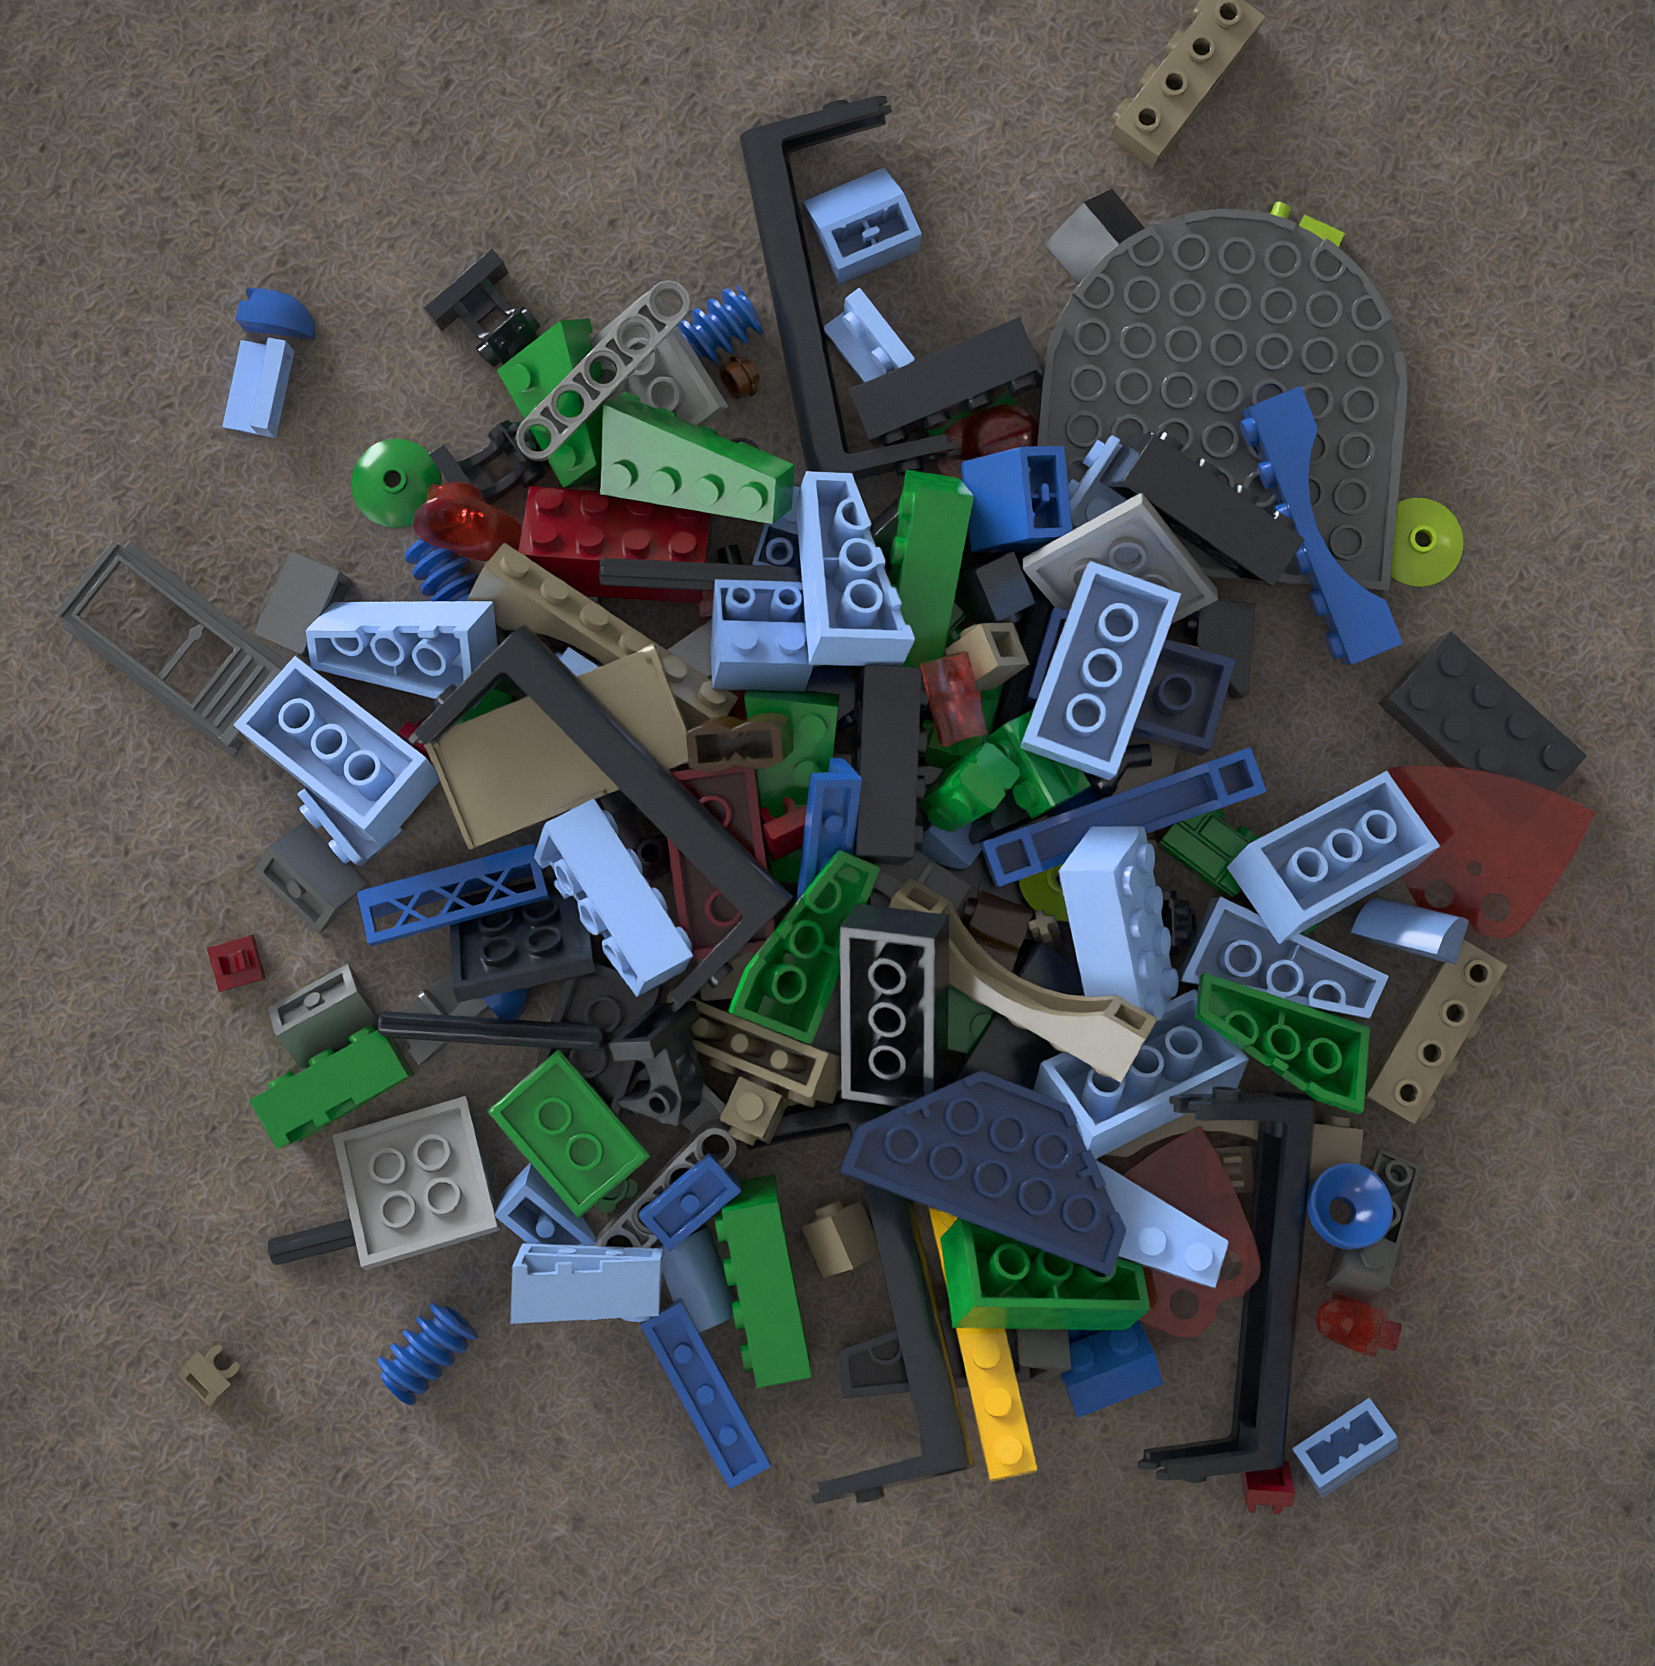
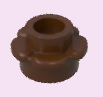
[719,355,760,399]

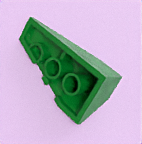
[728,850,880,1045]
[1195,972,1370,1114]

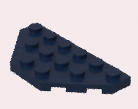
[840,1071,1126,1276]

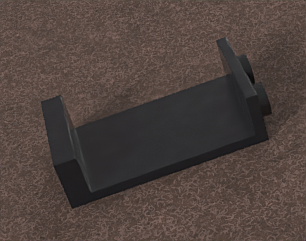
[948,938,1085,1090]

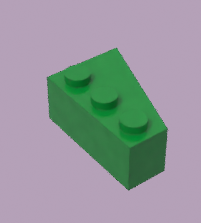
[497,318,605,488]

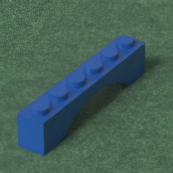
[1240,385,1403,665]
[979,747,1267,887]

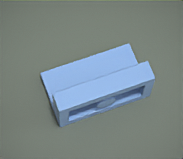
[222,337,295,438]

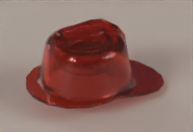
[937,404,1038,480]
[412,481,522,562]

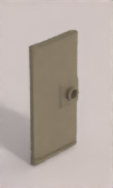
[424,644,689,850]

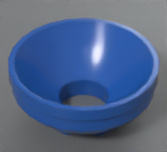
[1307,1163,1393,1250]

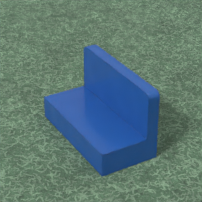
[639,1152,741,1252]

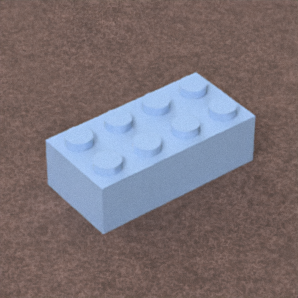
[1020,561,1181,781]
[234,656,440,847]
[1227,771,1440,944]
[1059,826,1178,1031]
[1033,989,1249,1159]

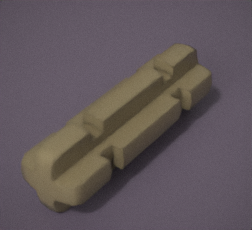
[1029,910,1065,954]

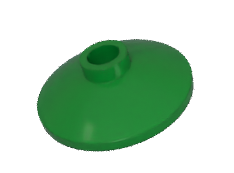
[351,439,441,528]

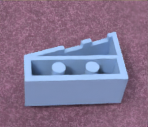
[510,1243,663,1324]

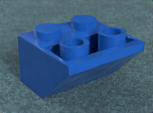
[961,446,1073,554]
[1060,1320,1164,1418]

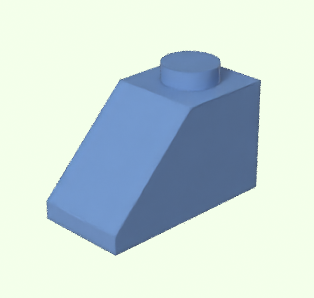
[495,1162,596,1246]

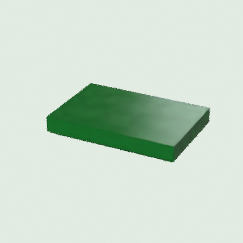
[487,1049,651,1219]

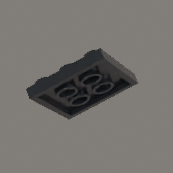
[450,876,596,1003]

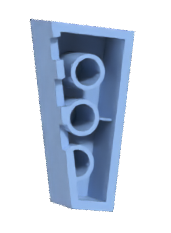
[795,471,915,667]
[306,601,497,708]
[534,798,693,997]
[1177,897,1389,1018]
[1095,1159,1229,1289]

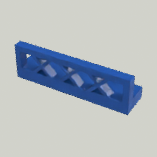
[796,758,862,903]
[357,843,550,947]
[640,1298,771,1489]

